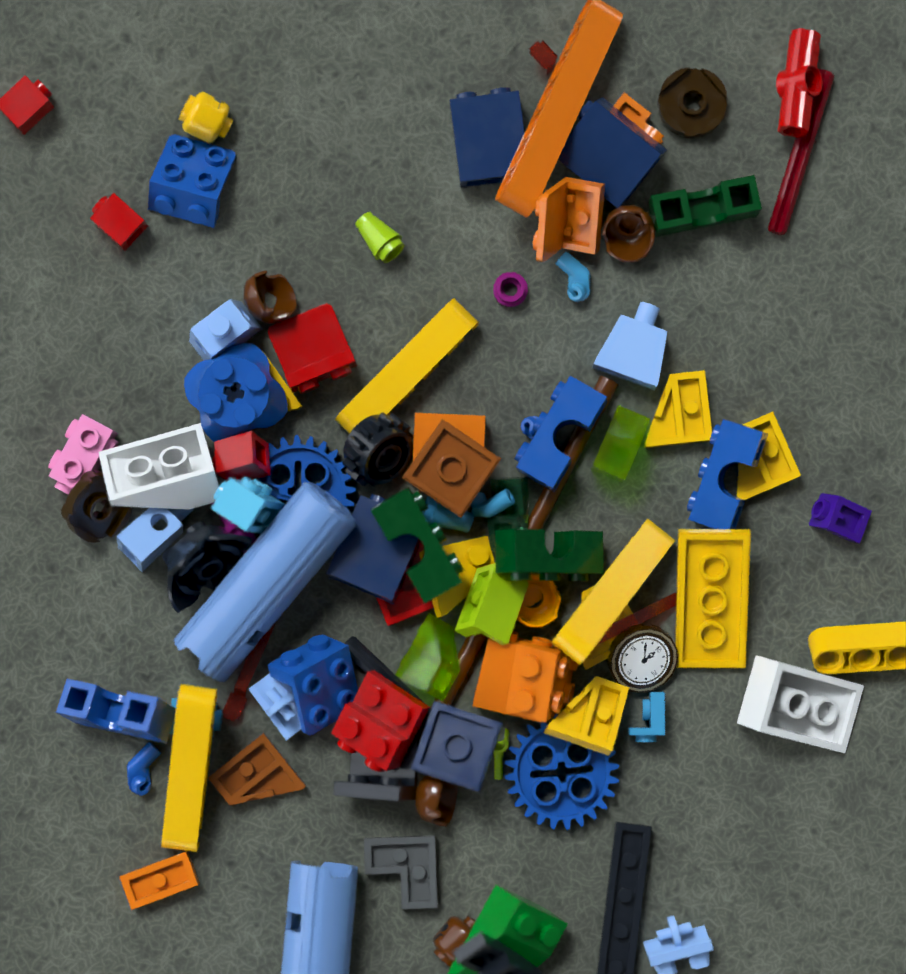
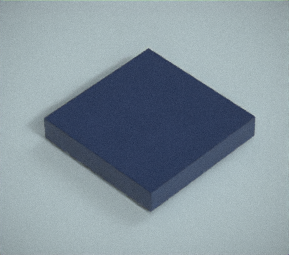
[411,701,503,793]

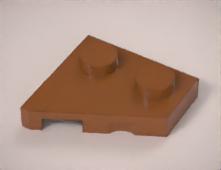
[208,733,306,806]

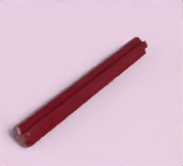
[768,69,834,235]

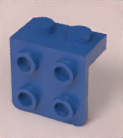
[148,135,235,228]
[267,634,358,735]

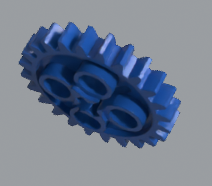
[257,435,356,534]
[504,714,619,830]

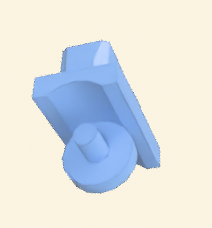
[248,673,301,740]
[643,915,713,974]

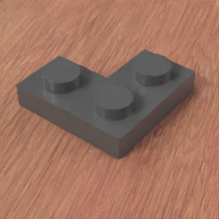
[364,835,438,909]

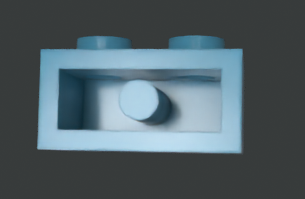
[211,476,285,533]

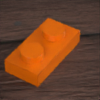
[119,851,200,910]

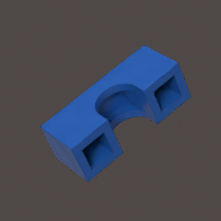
[514,376,608,492]
[687,419,768,529]
[56,679,176,743]

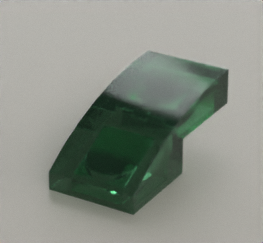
[487,477,529,551]

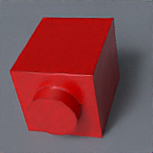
[0,75,54,135]
[90,192,148,251]
[212,431,270,481]

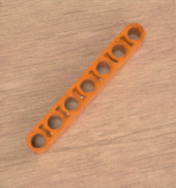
[495,0,623,218]

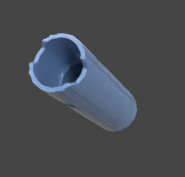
[174,482,356,682]
[281,860,358,974]

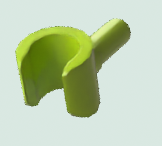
[493,728,510,780]

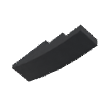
[453,932,544,974]

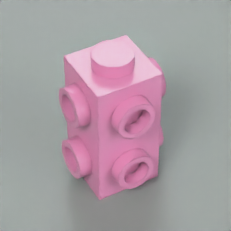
[48,414,119,495]

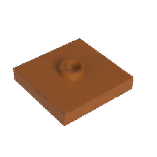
[402,419,501,518]

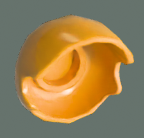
[517,574,561,628]

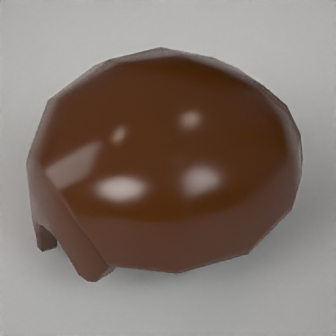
[602,205,655,262]
[244,270,297,324]
[415,775,458,827]

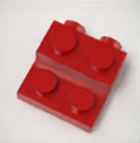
[331,670,430,772]

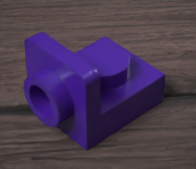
[809,493,872,543]

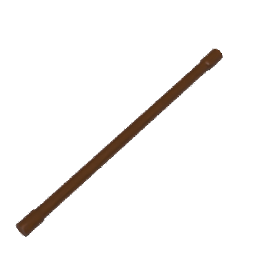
[419,375,619,741]

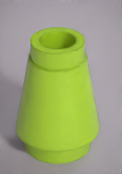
[355,212,405,263]

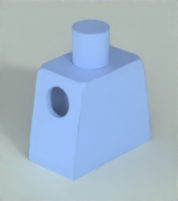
[189,299,263,360]
[592,302,667,390]
[117,508,194,572]

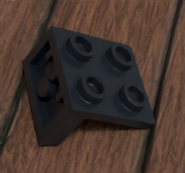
[333,729,420,801]

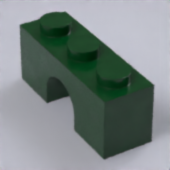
[648,175,762,237]
[371,486,465,603]
[495,529,604,581]

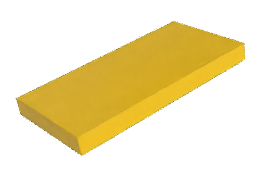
[675,529,751,668]

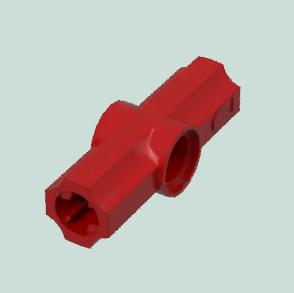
[776,28,823,138]

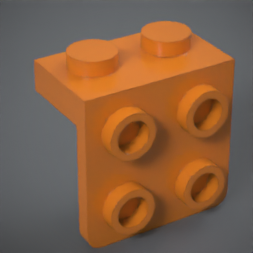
[533,177,605,262]
[505,641,579,723]

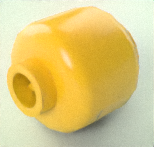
[179,92,233,143]

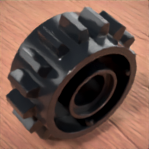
[342,412,414,487]

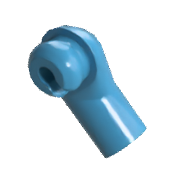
[555,251,591,302]
[470,488,516,517]

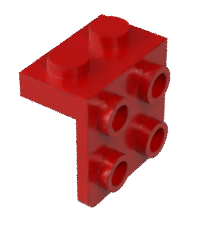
[268,304,357,394]

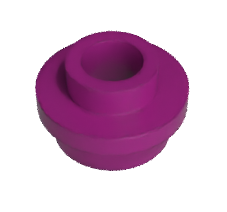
[493,272,528,307]

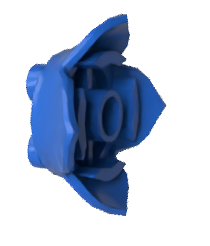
[184,343,288,442]

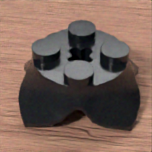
[162,522,253,613]

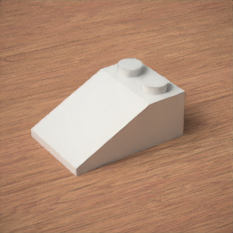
[98,423,219,510]
[737,655,864,753]

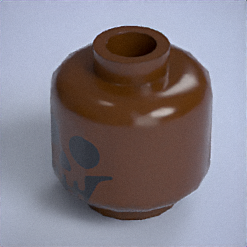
[433,915,476,968]

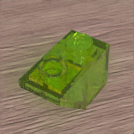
[591,405,650,483]
[395,613,460,701]

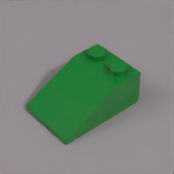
[447,885,568,974]

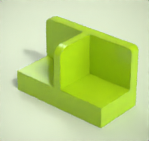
[455,563,529,645]

